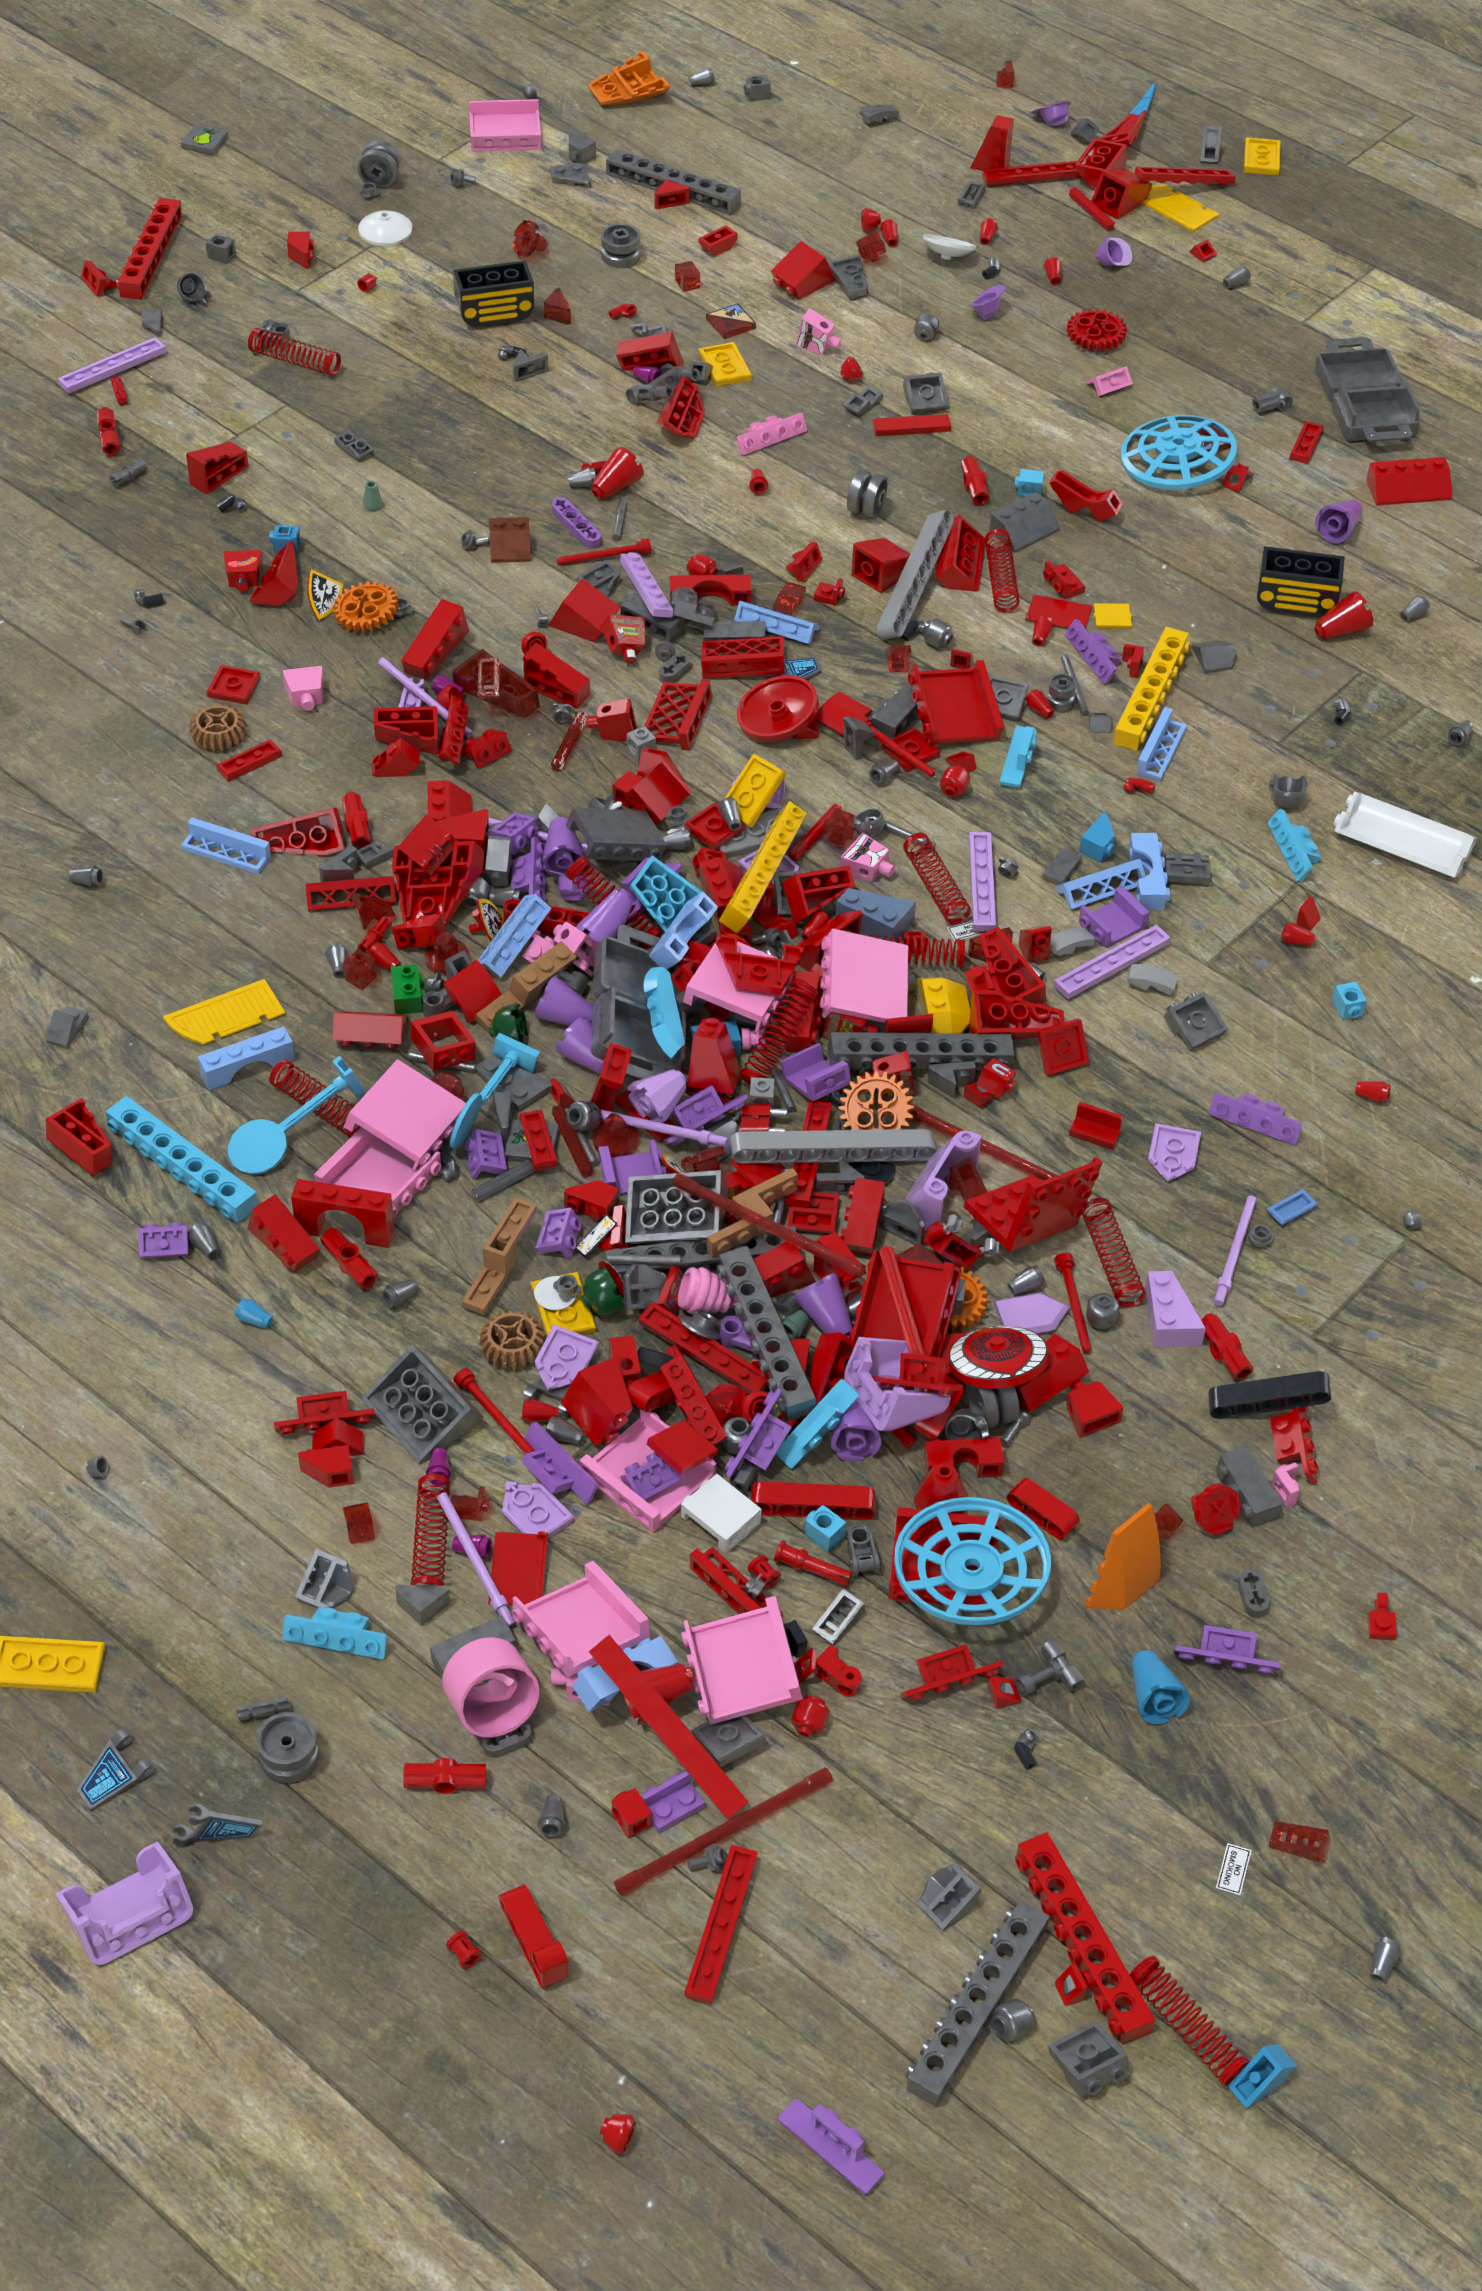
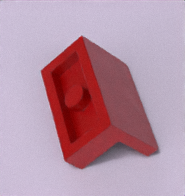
[1069,1102,1123,1150]

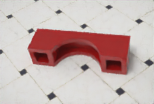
[670,574,751,606]

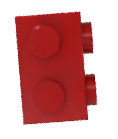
[461,729,512,768]

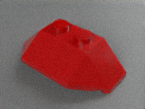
[656,376,705,439]

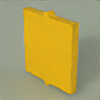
[1093,603,1132,629]

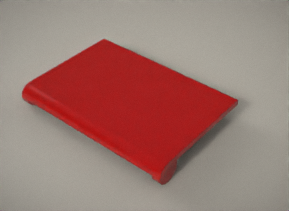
[1025,595,1092,629]
[488,1531,548,1605]

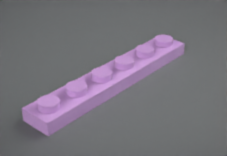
[58,337,166,394]
[620,552,673,617]
[969,832,996,931]
[1054,925,1171,999]

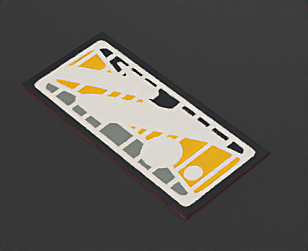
[575,1215,617,1257]

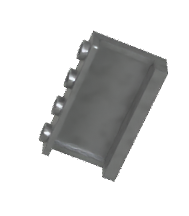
[566,808,667,861]

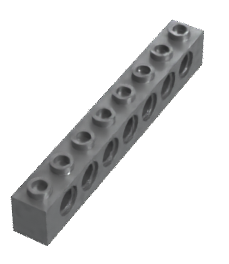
[606,149,741,215]
[828,1032,1014,1070]
[605,1226,800,1280]
[717,1246,816,1421]
[905,1900,1050,2108]

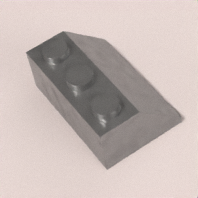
[989,492,1060,553]

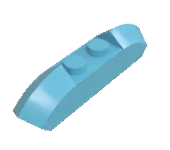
[644,967,685,1061]

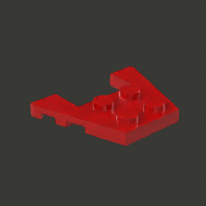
[716,934,804,995]

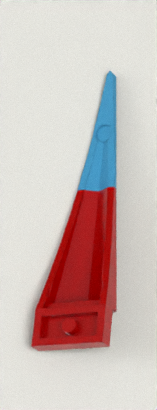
[1101,83,1156,147]

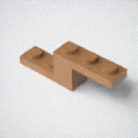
[475,941,577,1034]
[707,1168,798,1258]
[462,1197,537,1315]

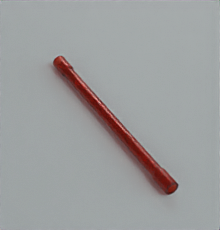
[908,1103,1057,1181]
[672,1173,866,1278]
[614,1767,833,1896]

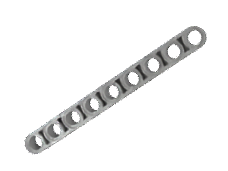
[877,509,954,641]
[729,1129,937,1164]

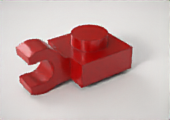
[1368,1592,1397,1641]

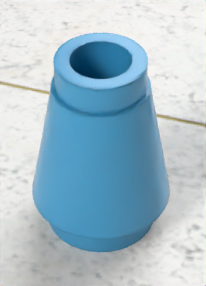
[235,1298,273,1329]

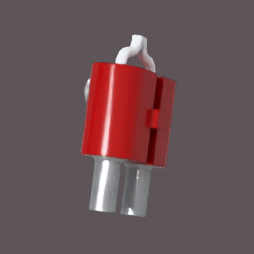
[731,1103,787,1132]

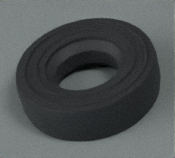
[637,1347,675,1368]

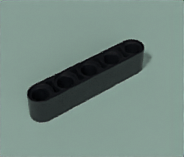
[1208,1371,1332,1419]

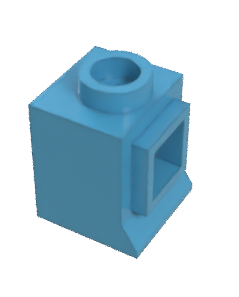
[269,525,301,553]

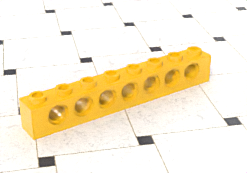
[1113,627,1191,751]
[719,801,807,933]

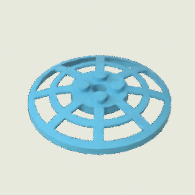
[1121,415,1237,490]
[894,1497,1051,1626]

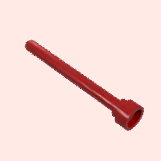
[556,538,652,565]
[858,715,936,777]
[1054,1252,1091,1354]
[453,1368,535,1454]

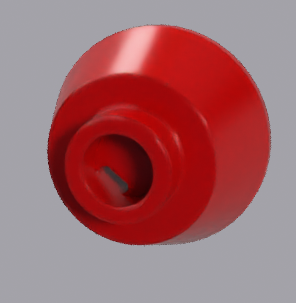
[861,208,881,233]
[840,357,864,382]
[521,631,547,655]
[436,685,463,711]
[741,1391,774,1423]
[600,2114,636,2154]

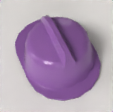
[1031,101,1071,126]
[1095,237,1132,267]
[969,285,1006,320]
[548,870,595,901]

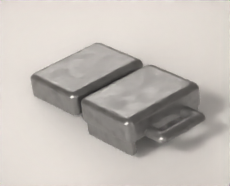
[1315,337,1420,442]
[591,925,686,1080]

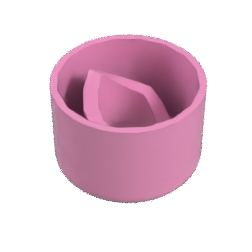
[442,1637,539,1737]

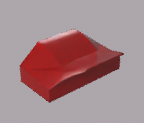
[698,225,738,256]

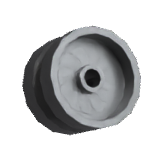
[357,141,401,188]
[601,223,641,268]
[847,469,888,519]
[965,1384,1020,1429]
[256,1712,319,1783]

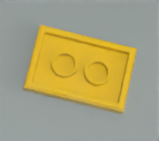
[1244,138,1281,176]
[699,342,752,387]
[725,753,787,828]
[531,1272,596,1337]

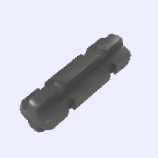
[236,1697,290,1721]

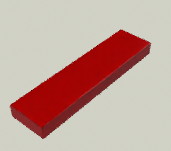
[873,414,951,436]

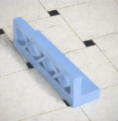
[734,601,821,644]
[1136,707,1187,782]
[181,818,271,874]
[1056,859,1146,909]
[478,894,551,978]

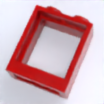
[411,1011,476,1071]

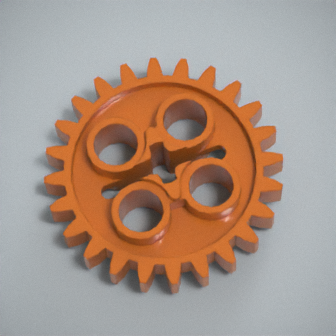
[333,581,399,633]
[839,1071,915,1130]
[942,1264,988,1334]

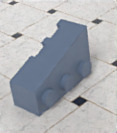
[835,888,916,942]

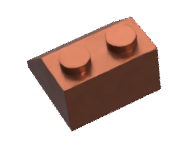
[489,517,531,563]

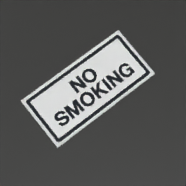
[947,921,988,941]
[1216,1843,1252,1895]

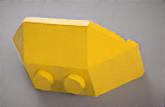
[917,977,970,1034]

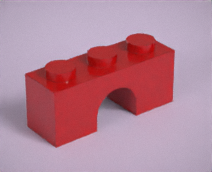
[924,1437,1004,1478]

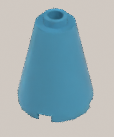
[1132,1650,1190,1724]

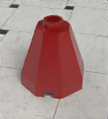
[913,1463,969,1514]

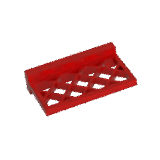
[701,636,785,679]
[644,679,713,750]

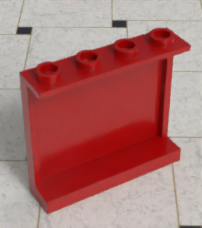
[907,660,1004,745]
[849,1250,962,1357]
[888,1507,1000,1610]

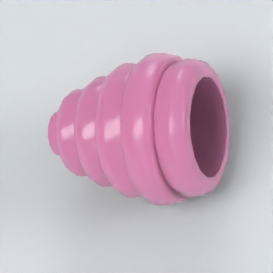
[677,1267,735,1315]

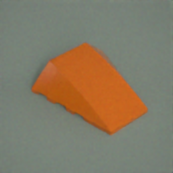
[588,50,670,105]
[1084,1503,1161,1609]

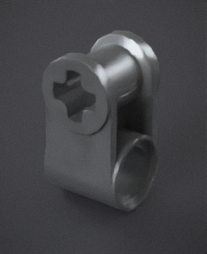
[255,319,291,348]
[847,1524,880,1576]

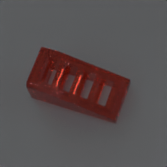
[478,657,501,699]
[1269,1821,1330,1863]

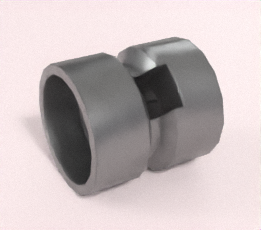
[1047,673,1076,713]

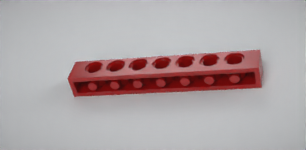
[116,198,182,300]
[1015,1832,1155,2045]

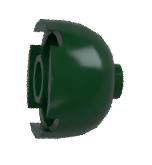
[489,1004,528,1046]
[580,1267,625,1316]

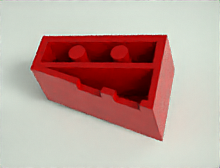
[616,332,684,372]
[186,441,249,494]
[523,642,590,709]
[374,706,439,755]
[782,971,824,1052]
[46,1098,111,1176]
[840,1177,885,1257]
[247,1194,320,1273]
[1014,1333,1089,1412]

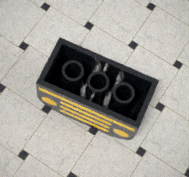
[453,260,534,327]
[1257,546,1345,617]

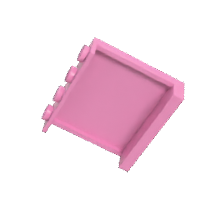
[469,99,542,152]
[820,929,908,1023]
[683,942,793,1033]
[344,1059,466,1172]
[314,1127,442,1218]
[579,1409,716,1533]
[511,1561,650,1677]
[681,1596,803,1725]

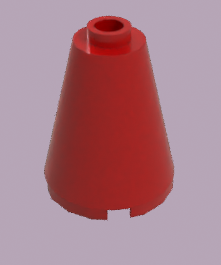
[591,447,644,499]
[1314,591,1373,640]
[624,1663,697,1725]

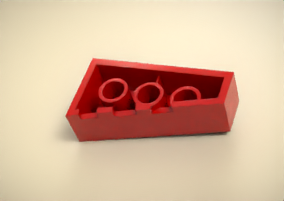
[401,599,469,680]

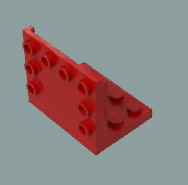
[963,1157,1103,1252]

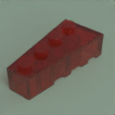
[451,649,540,718]

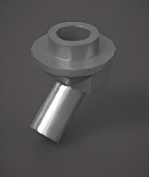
[450,169,476,187]
[461,530,490,550]
[752,928,782,950]
[687,1843,727,1872]

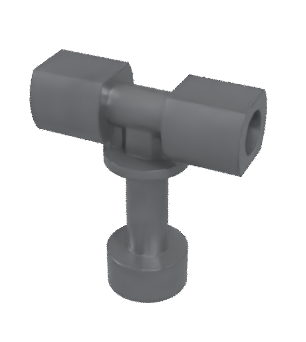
[1015,1638,1085,1696]

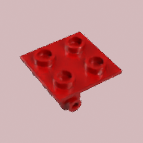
[398,814,459,875]

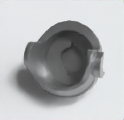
[1268,774,1309,809]

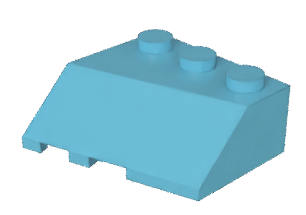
[629,856,702,932]

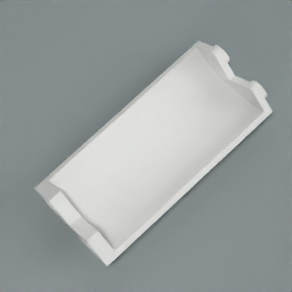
[1334,792,1477,878]

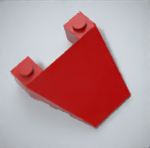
[392,841,485,926]

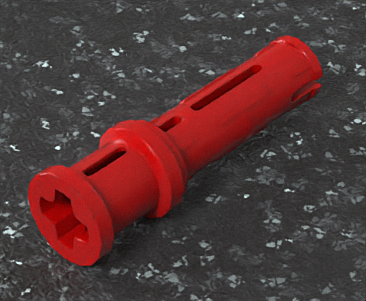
[774,1540,853,1587]

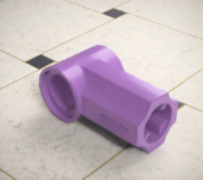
[719,1316,765,1352]

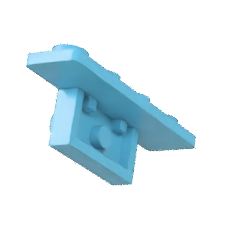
[1000,726,1037,788]
[1268,809,1321,882]
[776,1379,860,1469]
[282,1607,387,1660]

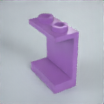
[1079,886,1150,948]
[780,1043,851,1101]
[599,1140,666,1196]

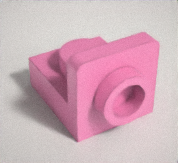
[1271,1463,1299,1508]

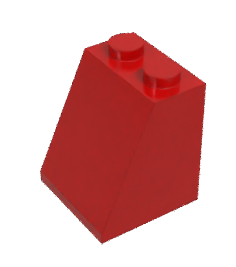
[1091,169,1153,219]
[771,241,835,299]
[851,538,910,594]
[549,578,621,643]
[435,809,489,871]
[687,1018,741,1094]
[560,1357,633,1447]

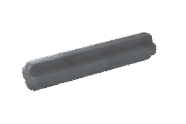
[471,1160,534,1202]

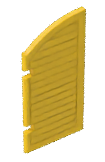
[1142,184,1220,232]
[163,979,285,1045]

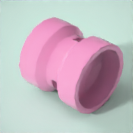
[741,1027,765,1050]

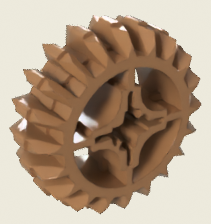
[189,703,246,752]
[479,1309,546,1371]

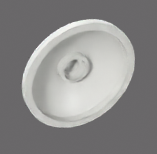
[358,210,413,246]
[922,234,976,260]

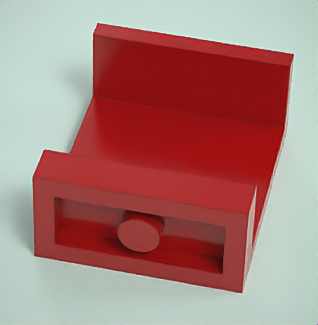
[624,760,692,825]
[590,1042,632,1112]

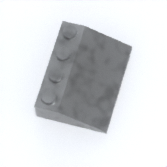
[625,1170,728,1244]
[361,1344,484,1464]

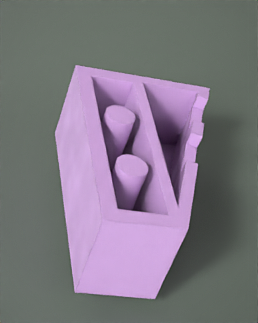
[1145,1271,1206,1347]

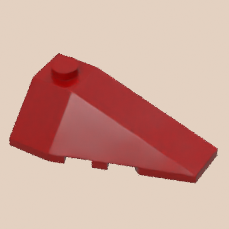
[250,540,298,605]
[250,808,345,855]
[979,926,1046,1004]
[969,990,1065,1040]
[810,1332,856,1406]

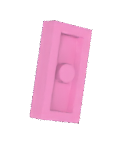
[1086,366,1133,396]

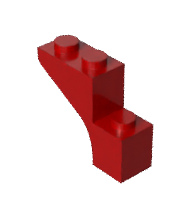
[1049,470,1123,522]

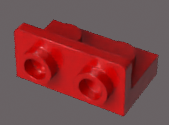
[1043,561,1086,600]

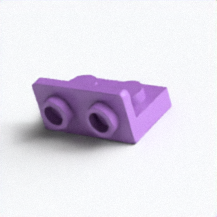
[490,812,538,855]
[465,1129,507,1179]
[536,1208,582,1259]
[138,1222,189,1259]
[620,1452,682,1500]
[641,1771,705,1834]

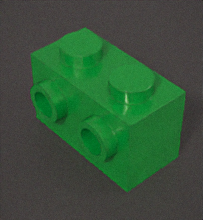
[391,964,425,1014]

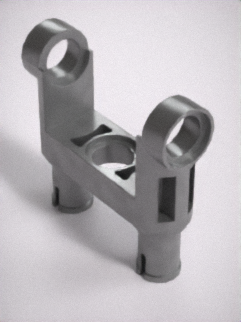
[626,363,700,404]

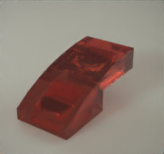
[772,582,807,616]

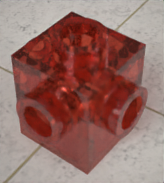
[856,231,886,263]
[822,808,855,846]
[344,949,377,990]

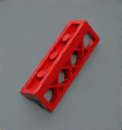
[305,876,396,910]
[690,1547,783,1617]

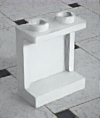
[681,1474,761,1554]

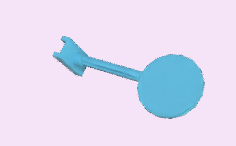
[450,1033,540,1150]
[228,1056,365,1175]

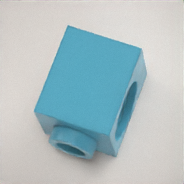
[1014,469,1044,497]
[1332,982,1367,1020]
[805,1505,846,1552]

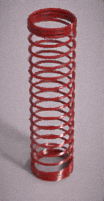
[248,328,341,376]
[985,529,1020,612]
[903,832,971,925]
[565,856,662,950]
[863,934,965,967]
[739,978,818,1085]
[269,1060,360,1138]
[1082,1197,1146,1308]
[411,1474,451,1586]
[1130,1955,1250,2087]

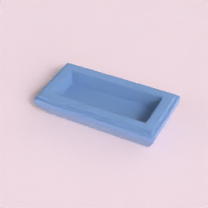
[1267,1189,1318,1226]

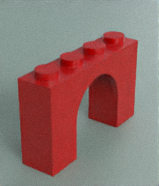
[291,1179,395,1248]

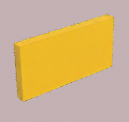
[0,1636,105,1693]

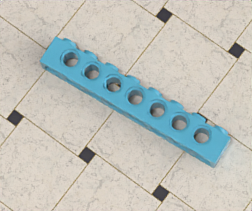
[105,1096,258,1223]

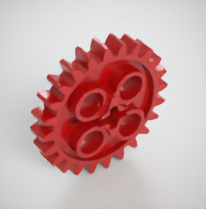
[1066,308,1127,352]

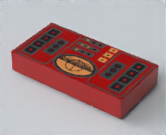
[657,1266,684,1316]

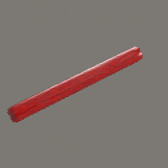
[879,1246,925,1355]

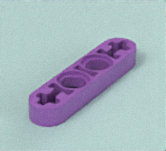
[552,497,601,548]

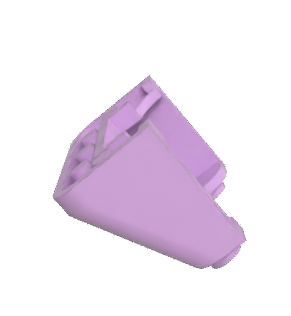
[904,1131,982,1232]
[844,1337,951,1431]
[55,1841,193,1965]

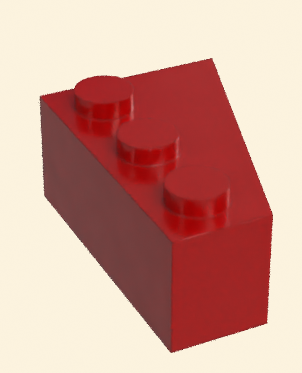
[970,115,1014,171]
[782,865,855,923]
[738,1238,816,1298]

